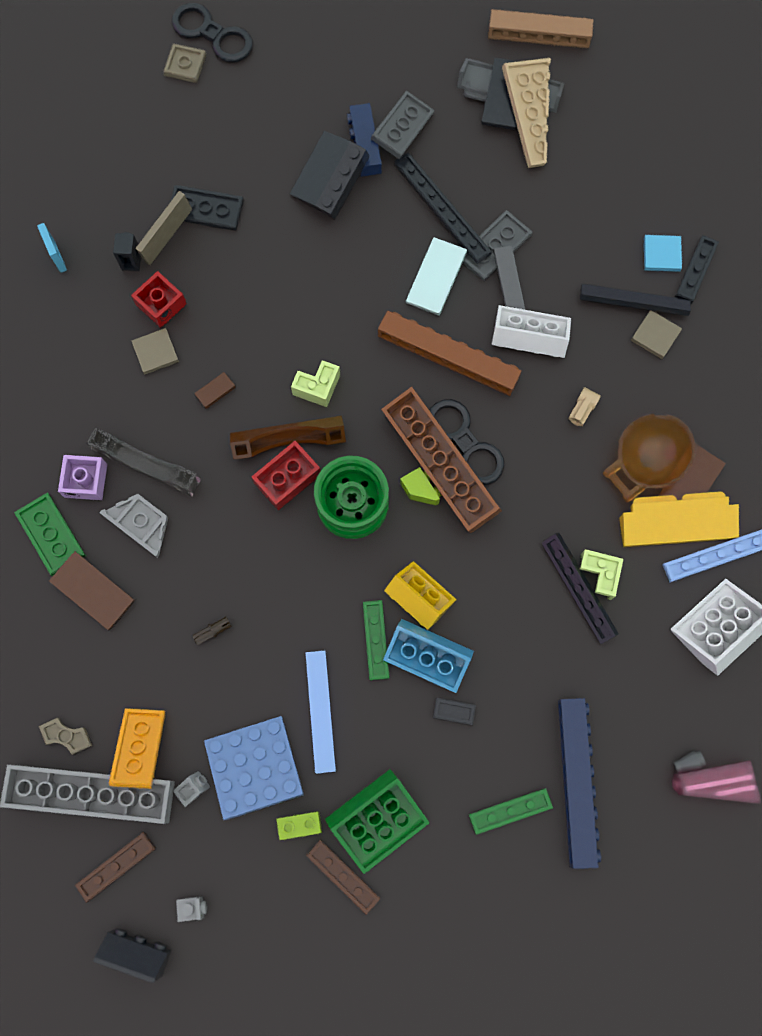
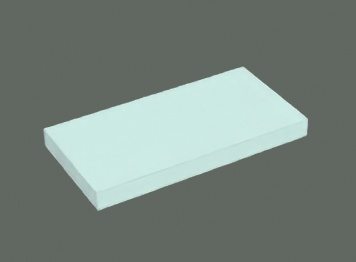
[406,237,467,316]

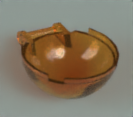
[603,414,696,502]

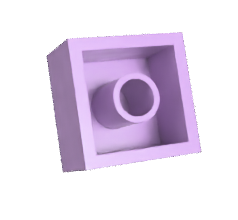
[58,455,107,500]

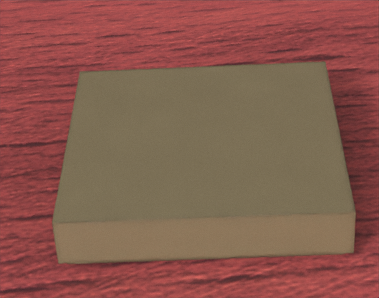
[163,44,207,83]
[631,310,682,359]
[132,328,179,375]

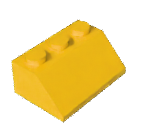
[384,561,457,630]

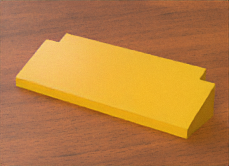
[619,492,739,547]

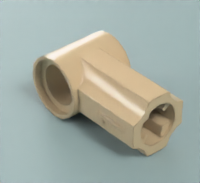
[569,387,601,426]

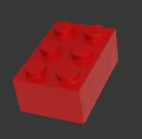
[251,441,321,510]

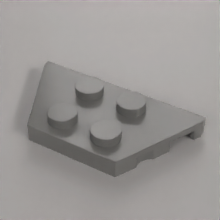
[100,494,168,558]

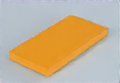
[109,708,166,789]

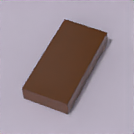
[194,372,236,409]

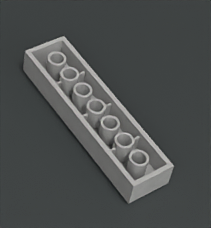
[0,765,175,824]

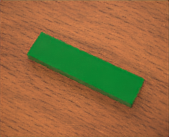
[363,600,389,681]
[469,788,553,835]

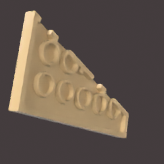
[502,58,551,168]

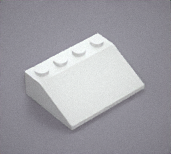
[671,579,762,676]

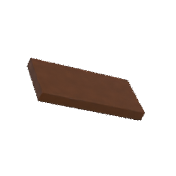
[658,443,726,500]
[49,551,135,630]

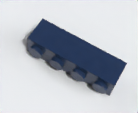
[347,103,382,177]

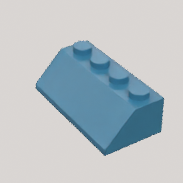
[383,619,474,693]

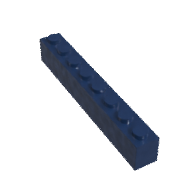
[558,698,601,869]

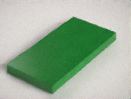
[14,492,86,576]

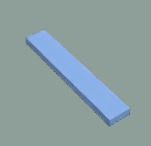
[662,530,762,582]
[306,651,336,774]

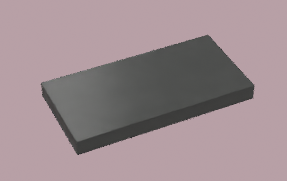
[371,91,435,159]
[462,210,533,281]

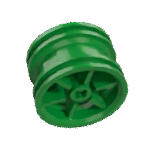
[314,456,389,539]

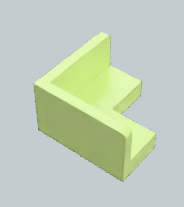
[291,360,340,407]
[580,549,623,600]

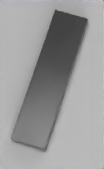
[493,245,525,310]

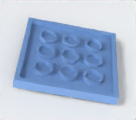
[204,716,304,821]

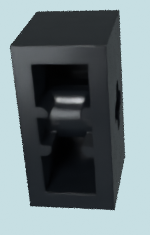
[113,232,141,271]

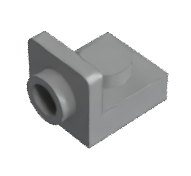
[173,771,210,807]
[176,896,207,922]

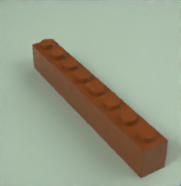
[378,311,521,396]

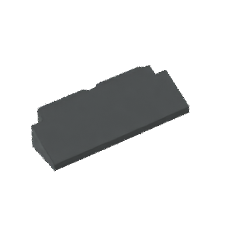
[457,58,565,113]

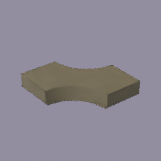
[39,718,92,755]

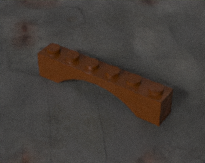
[230,416,346,460]

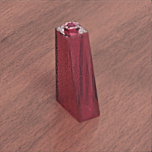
[672,761,761,803]

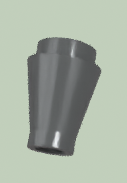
[673,750,706,774]

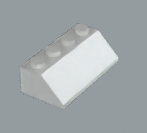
[492,305,571,358]

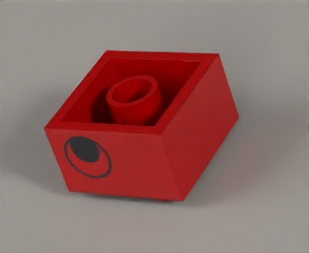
[131,271,187,328]

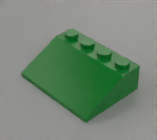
[325,769,429,874]

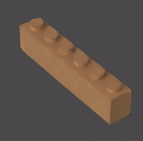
[488,10,593,48]

